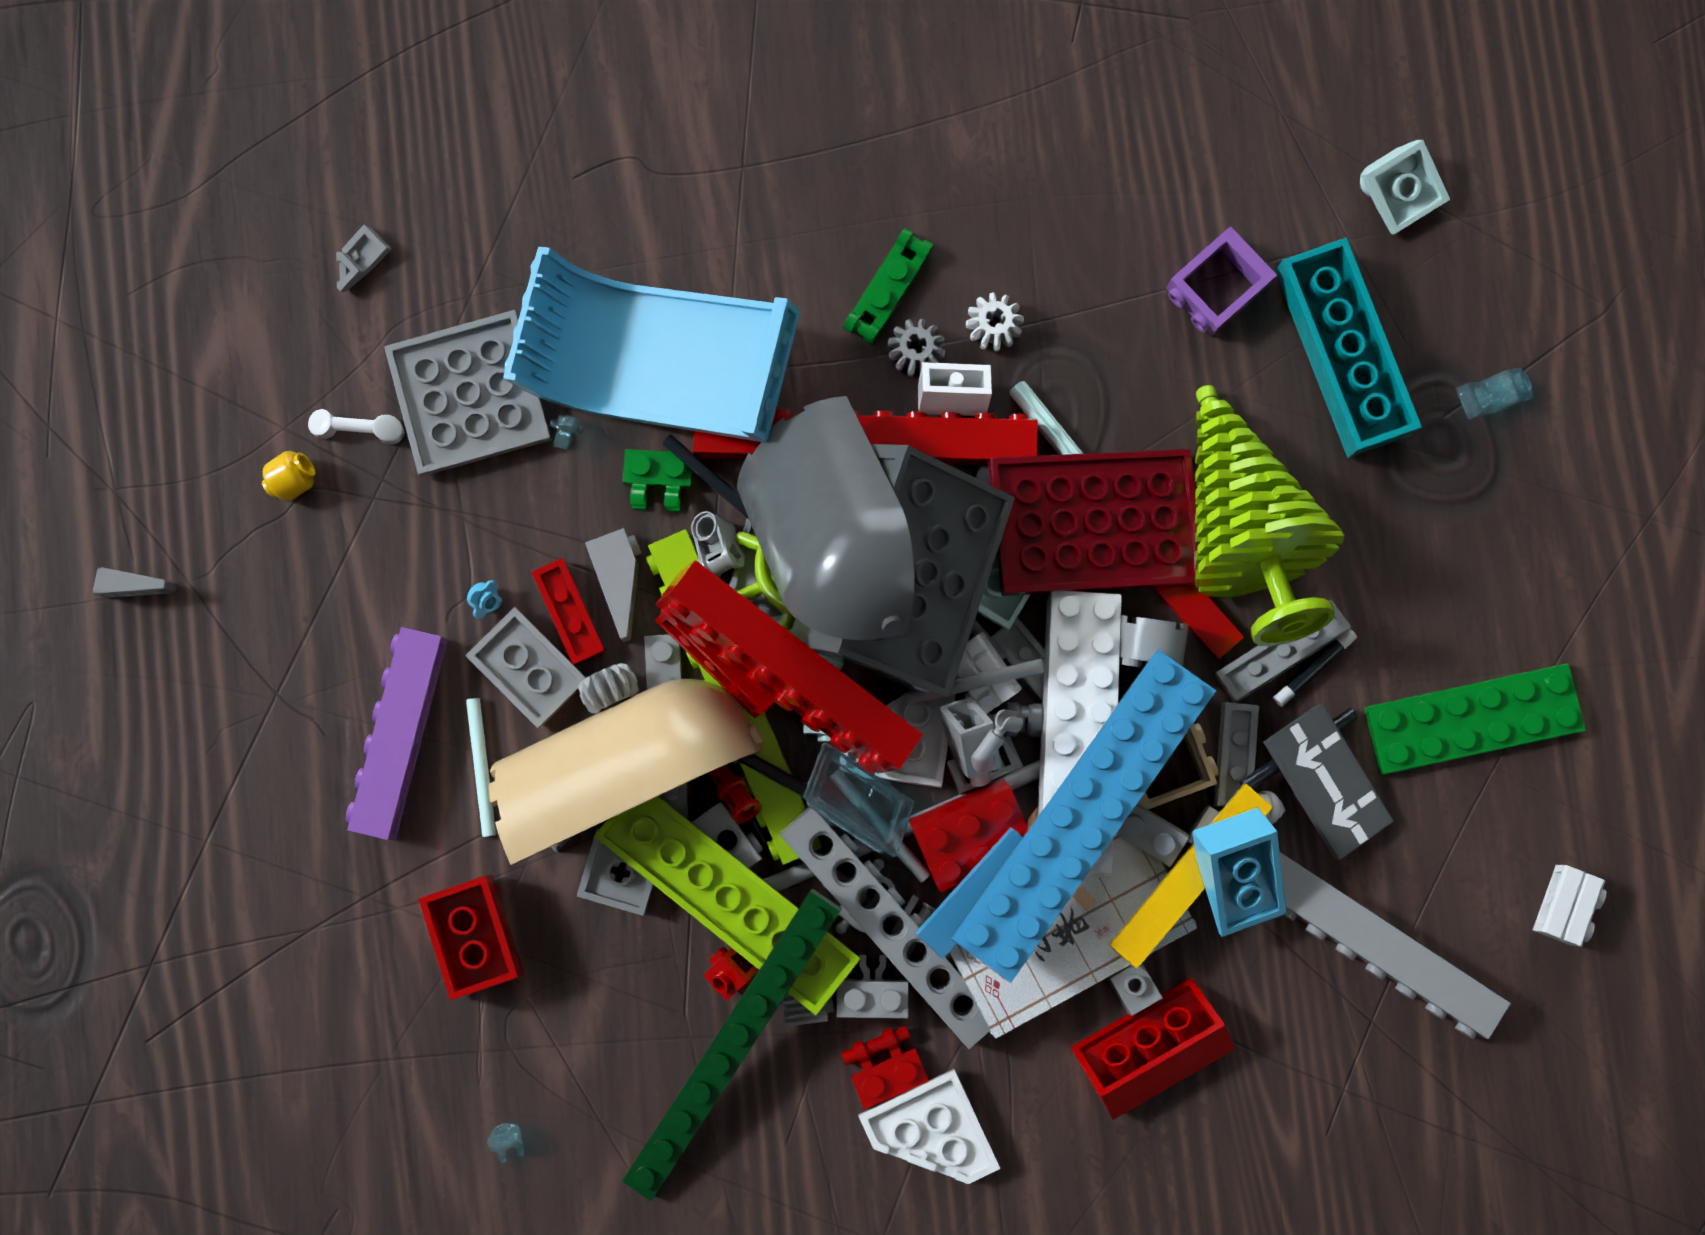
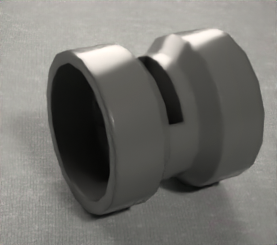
[1005,702,1043,738]

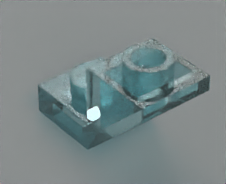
[1456,367,1534,420]

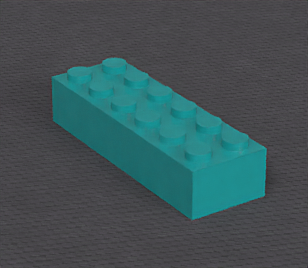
[1274,237,1422,458]

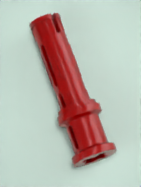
[708,764,762,824]

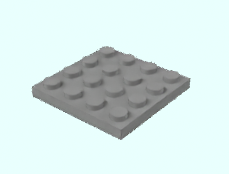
[384,310,552,477]

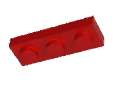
[531,558,606,666]

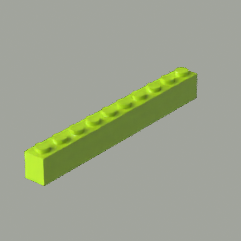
[646,529,823,865]

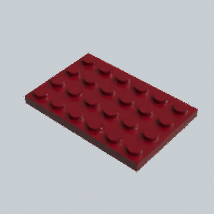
[988,449,1198,596]

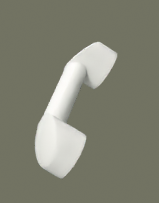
[308,409,405,445]

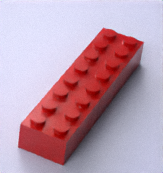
[655,560,923,774]

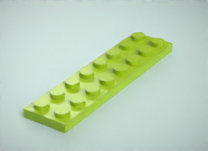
[594,796,861,1015]

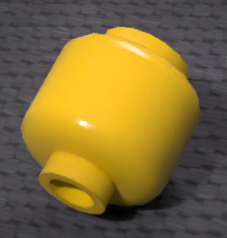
[262,451,315,502]

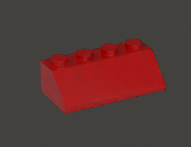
[1071,978,1235,1120]

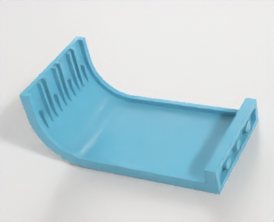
[503,247,801,443]

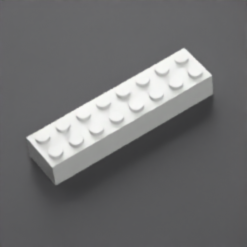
[1038,591,1121,878]

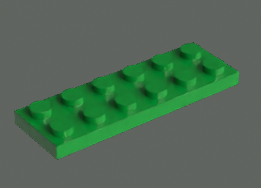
[1364,663,1586,775]

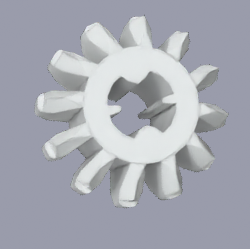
[966,292,1024,352]

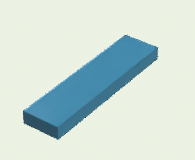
[915,827,1023,959]

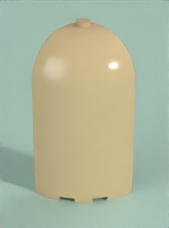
[489,679,764,865]

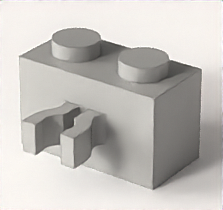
[837,954,908,1018]

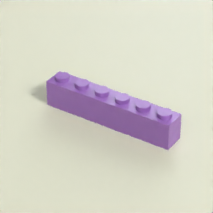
[345,627,448,840]

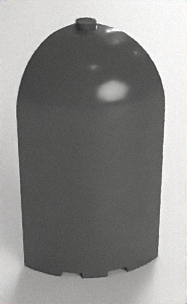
[737,396,914,640]

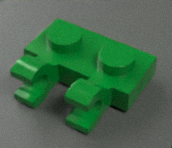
[622,449,693,512]

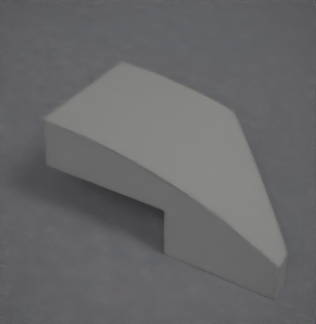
[336,224,392,292]

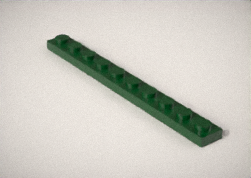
[622,889,842,1201]

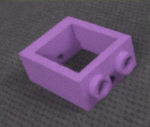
[1166,226,1277,337]

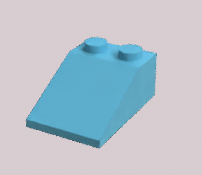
[1192,808,1287,937]

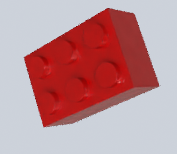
[908,778,1028,892]
[418,875,525,1001]

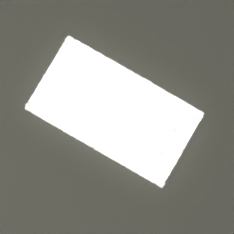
[949,834,1197,1038]

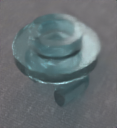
[550,415,584,450]
[487,1123,524,1163]

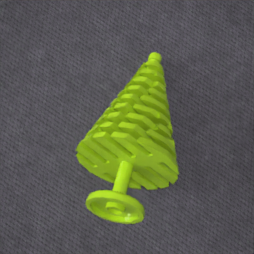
[1195,385,1345,646]

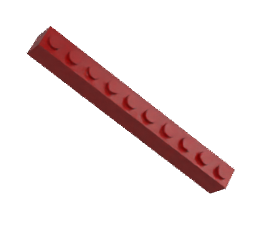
[693,408,1038,466]

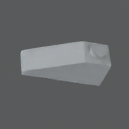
[585,528,642,642]

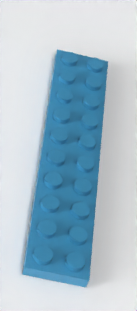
[950,649,1216,983]

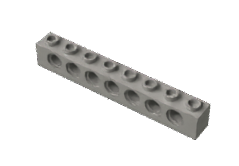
[780,805,990,1049]

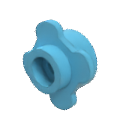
[467,580,502,619]

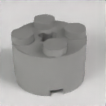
[1119,615,1189,667]

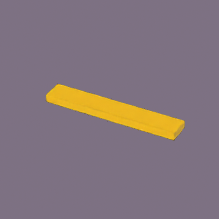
[1108,784,1273,969]

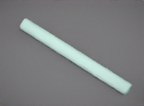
[466,698,496,837]

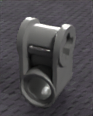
[691,511,745,578]

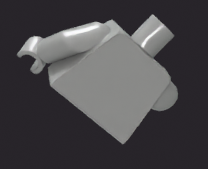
[939,696,1023,787]

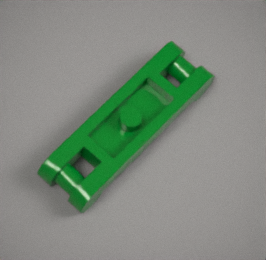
[842,227,934,346]

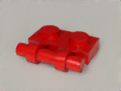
[841,1025,929,1110]

